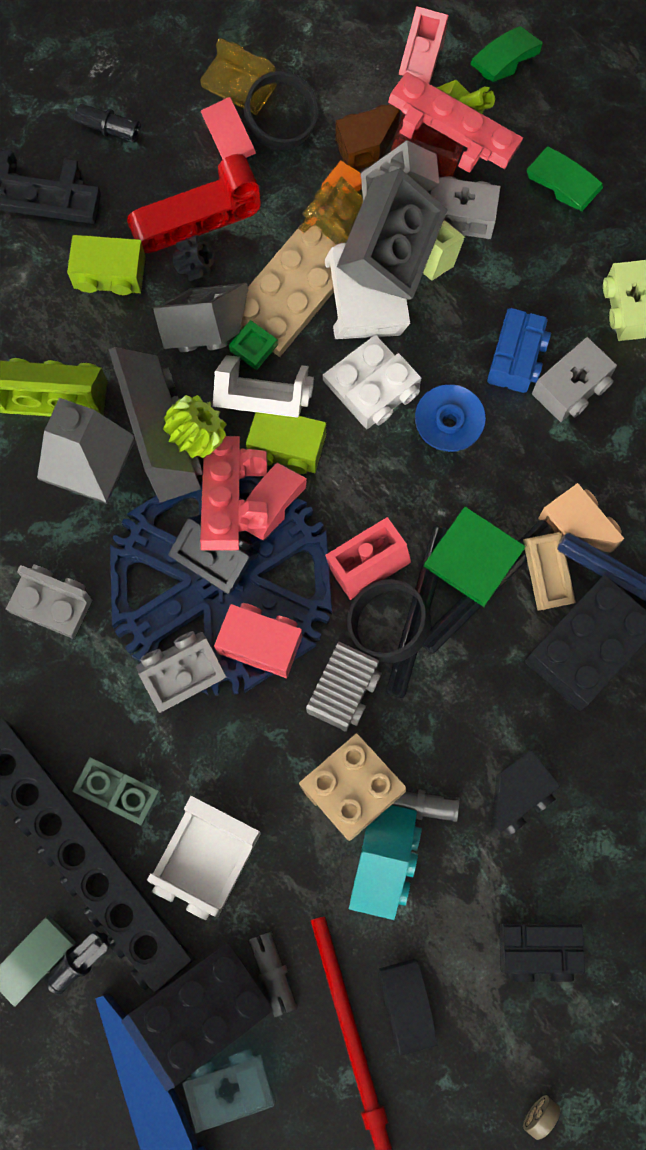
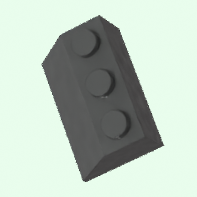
[336,168,448,300]

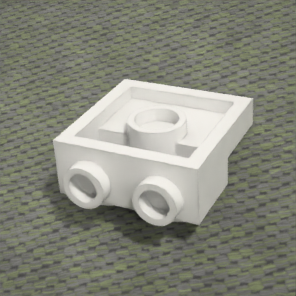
[323,334,421,430]

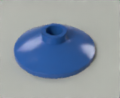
[415,385,486,452]

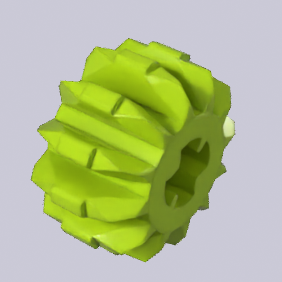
[163,395,227,459]

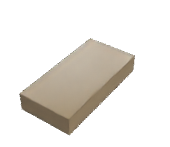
[523,532,576,610]

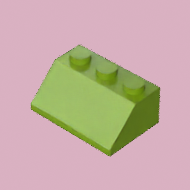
[0,358,108,416]

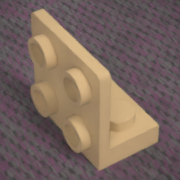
[299,733,406,841]

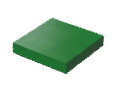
[423,507,526,607]

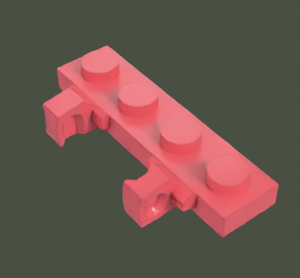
[388,71,523,173]
[200,436,268,550]

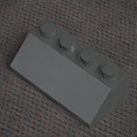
[109,347,203,503]

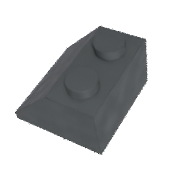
[153,283,248,352]

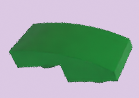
[470,26,543,82]
[526,146,603,211]

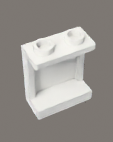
[325,243,410,339]
[212,355,314,417]
[147,796,261,920]

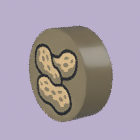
[523,1095,560,1140]

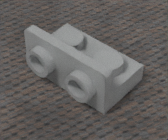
[6,564,92,639]
[136,631,227,713]

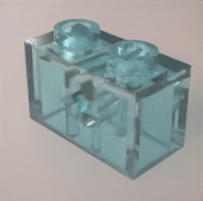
[182,1049,276,1133]

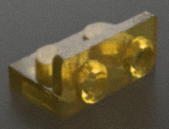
[201,38,276,115]
[299,176,363,245]

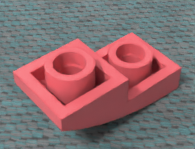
[201,97,256,159]
[245,463,307,540]

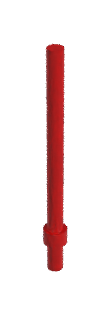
[310,916,392,1150]

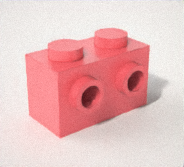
[325,517,411,600]
[214,603,302,678]

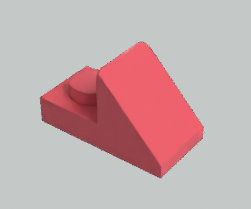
[398,6,449,84]

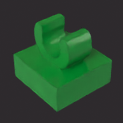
[229,320,278,370]

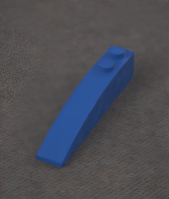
[95,993,206,1150]

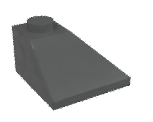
[37,398,135,504]

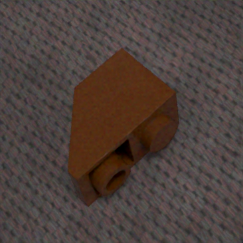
[335,104,400,170]

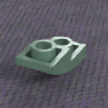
[72,757,158,825]
[0,915,76,1007]

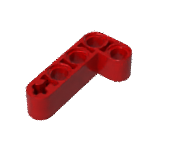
[127,154,261,253]

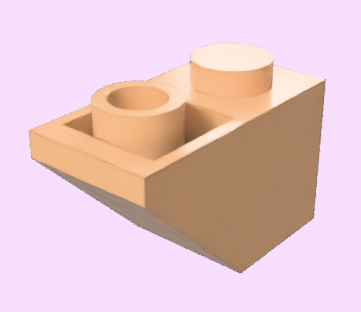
[538,483,624,553]

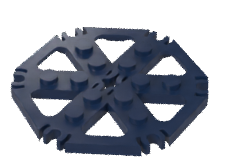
[110,474,332,696]

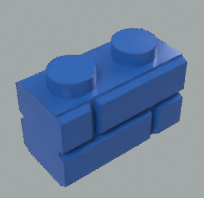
[487,308,551,393]

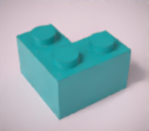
[349,805,422,920]

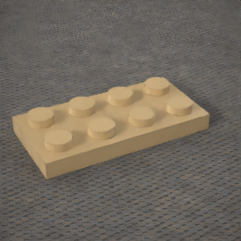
[240,217,346,357]

